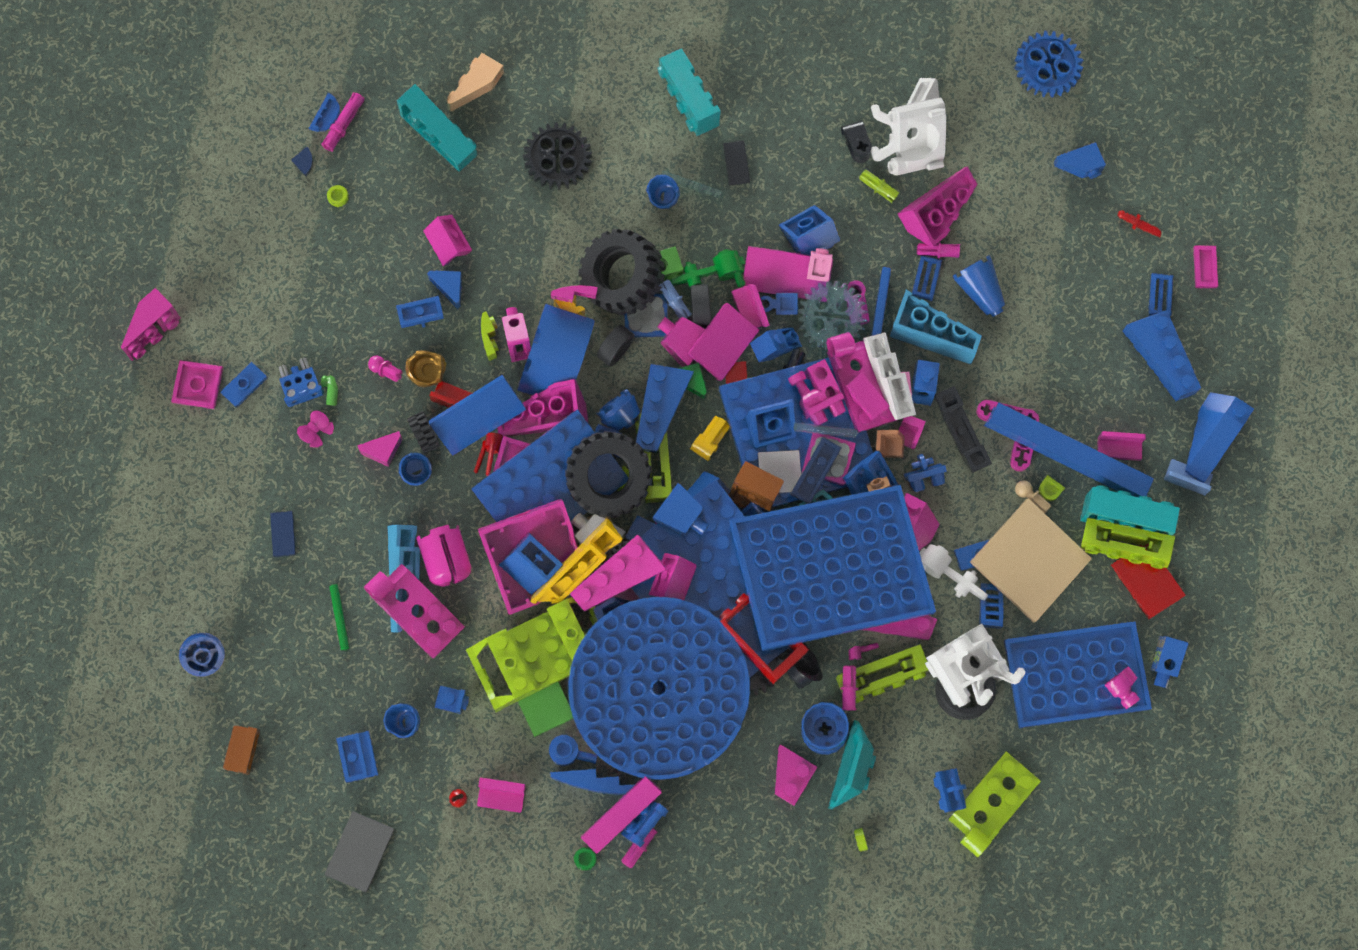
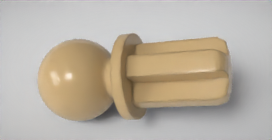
[1015,480,1051,513]

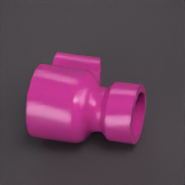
[1105,667,1140,709]

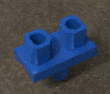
[903,454,947,492]
[933,768,967,813]

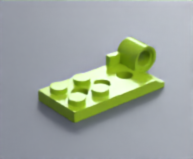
[948,752,1041,858]

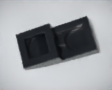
[723,141,750,186]

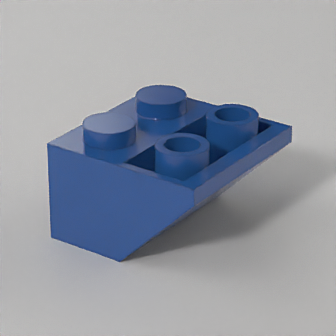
[498,532,563,595]

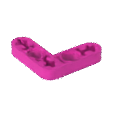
[976,400,1039,472]

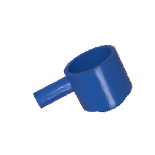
[549,735,598,766]

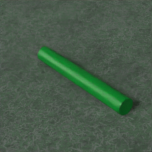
[329,584,350,651]

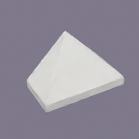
[907,78,939,105]

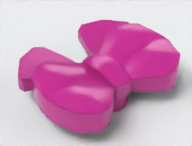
[297,411,334,447]

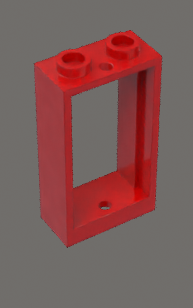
[719,593,808,684]

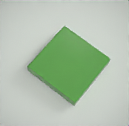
[518,682,573,737]

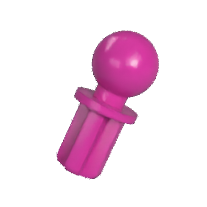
[368,356,402,382]

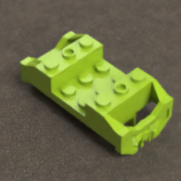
[466,597,597,712]

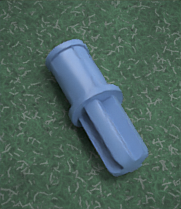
[659,280,692,318]

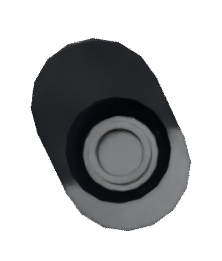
[787,642,823,689]

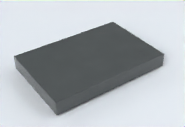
[324,811,395,893]

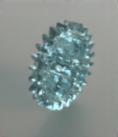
[797,281,868,351]

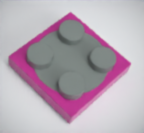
[801,431,856,486]

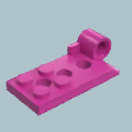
[826,332,896,434]
[364,564,465,658]

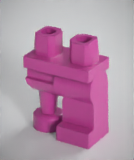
[788,359,846,427]

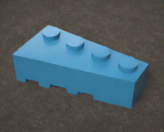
[890,290,982,365]

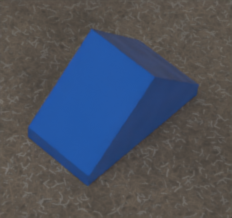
[427,271,462,309]

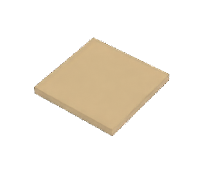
[970,498,1092,623]

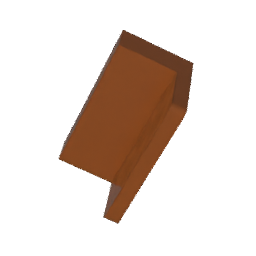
[223,725,260,775]

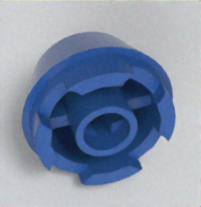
[597,389,640,431]
[179,633,225,677]

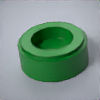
[574,847,597,871]

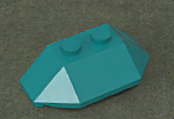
[828,720,876,809]

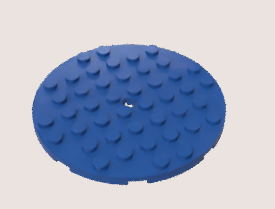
[568,597,750,779]

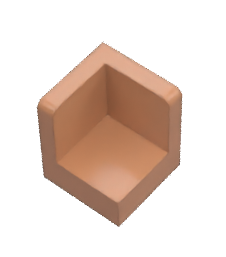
[876,430,905,458]

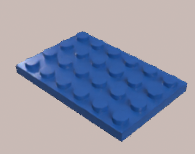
[471,409,628,524]
[1004,621,1152,728]

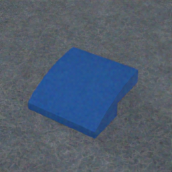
[843,451,898,495]

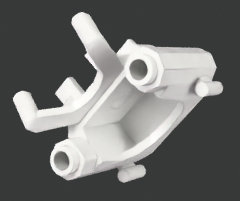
[871,98,946,175]
[925,624,1025,707]

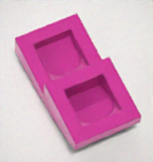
[551,285,598,303]

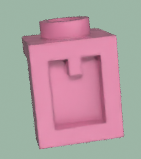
[807,248,833,282]

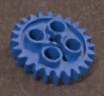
[1015,31,1083,98]

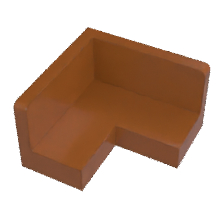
[729,461,784,511]

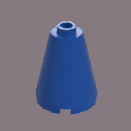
[952,255,1005,317]

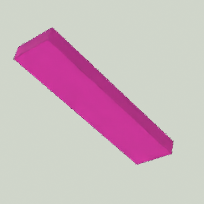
[581,776,662,854]

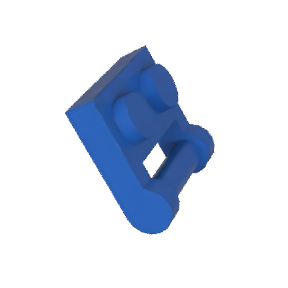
[621,801,669,848]

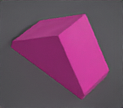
[357,431,402,467]

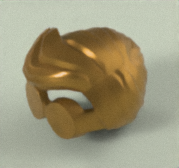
[405,350,446,387]

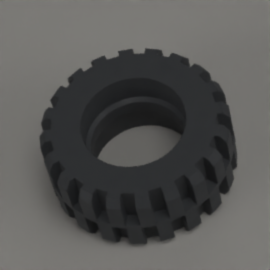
[578,229,665,315]
[565,431,652,518]

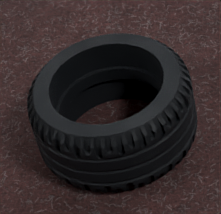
[935,660,996,720]

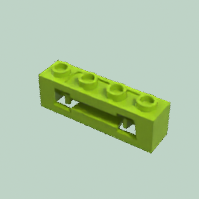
[635,414,672,503]
[1081,518,1175,569]
[836,644,929,703]

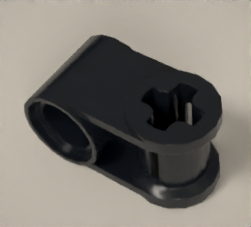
[841,120,872,163]

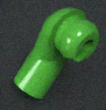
[321,375,338,406]

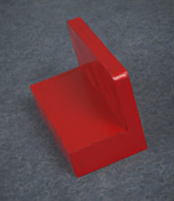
[429,381,472,408]

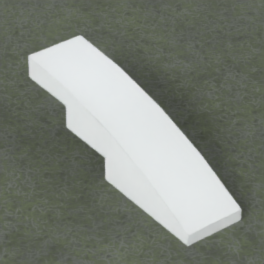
[863,332,916,420]

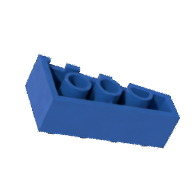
[1123,310,1201,401]

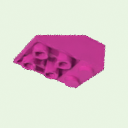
[121,288,181,361]

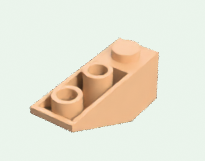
[447,53,504,112]

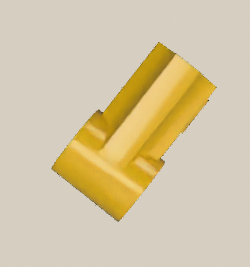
[690,416,730,461]

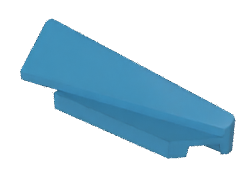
[388,525,420,632]

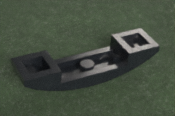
[935,386,992,473]

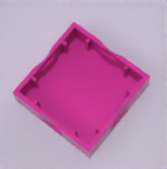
[478,499,590,615]

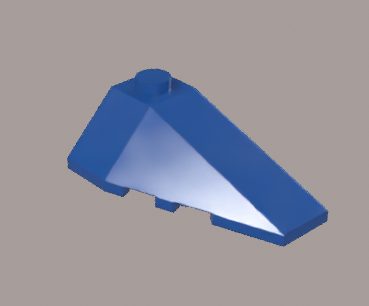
[1185,393,1254,483]

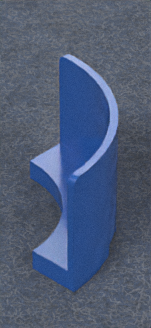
[517,304,595,395]

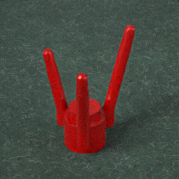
[474,433,503,476]

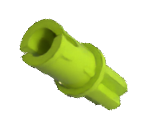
[859,170,900,203]

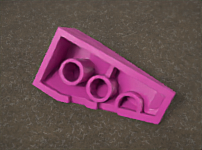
[898,167,977,247]
[498,379,588,437]
[904,493,939,551]

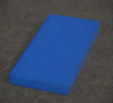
[428,375,526,456]

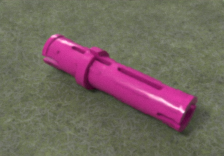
[321,92,365,152]

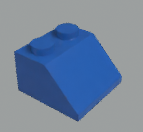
[779,205,840,255]

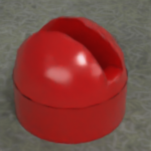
[449,789,467,808]

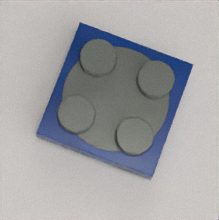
[624,294,668,337]

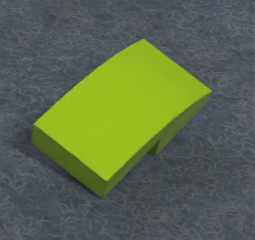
[481,311,499,361]

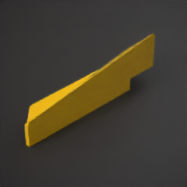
[531,518,622,604]

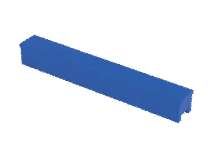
[984,403,1154,498]

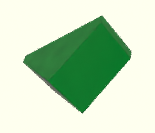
[678,363,707,399]

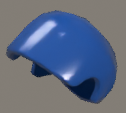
[646,175,680,209]
[398,453,432,486]
[383,704,421,738]

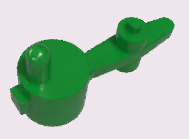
[669,249,746,289]

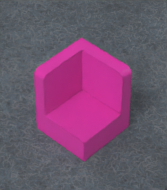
[899,416,926,449]

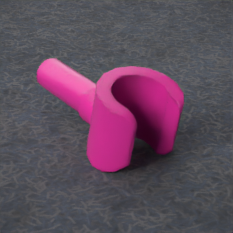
[848,643,879,660]

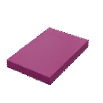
[687,303,759,381]

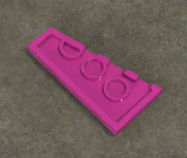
[570,535,668,611]

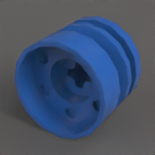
[801,702,849,755]

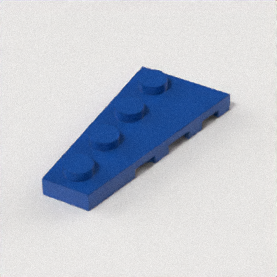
[636,364,694,453]

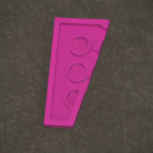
[862,615,937,640]

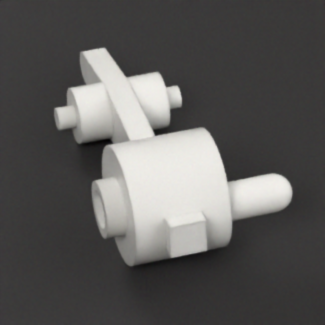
[920,544,988,601]

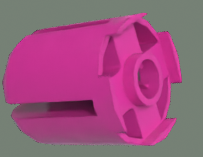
[416,525,472,587]

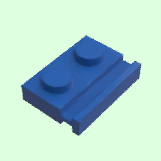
[336,731,379,783]

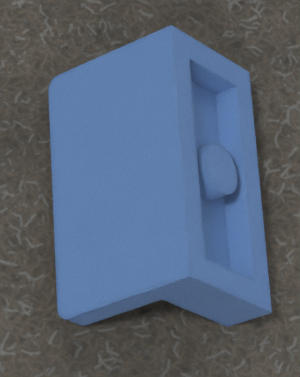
[1164,459,1213,495]

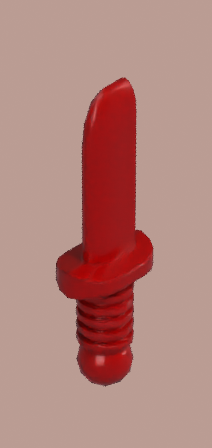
[1118,210,1162,238]

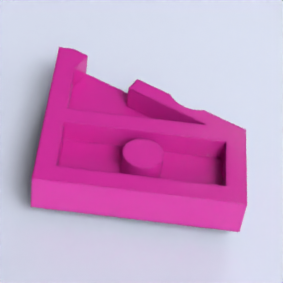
[775,744,817,806]

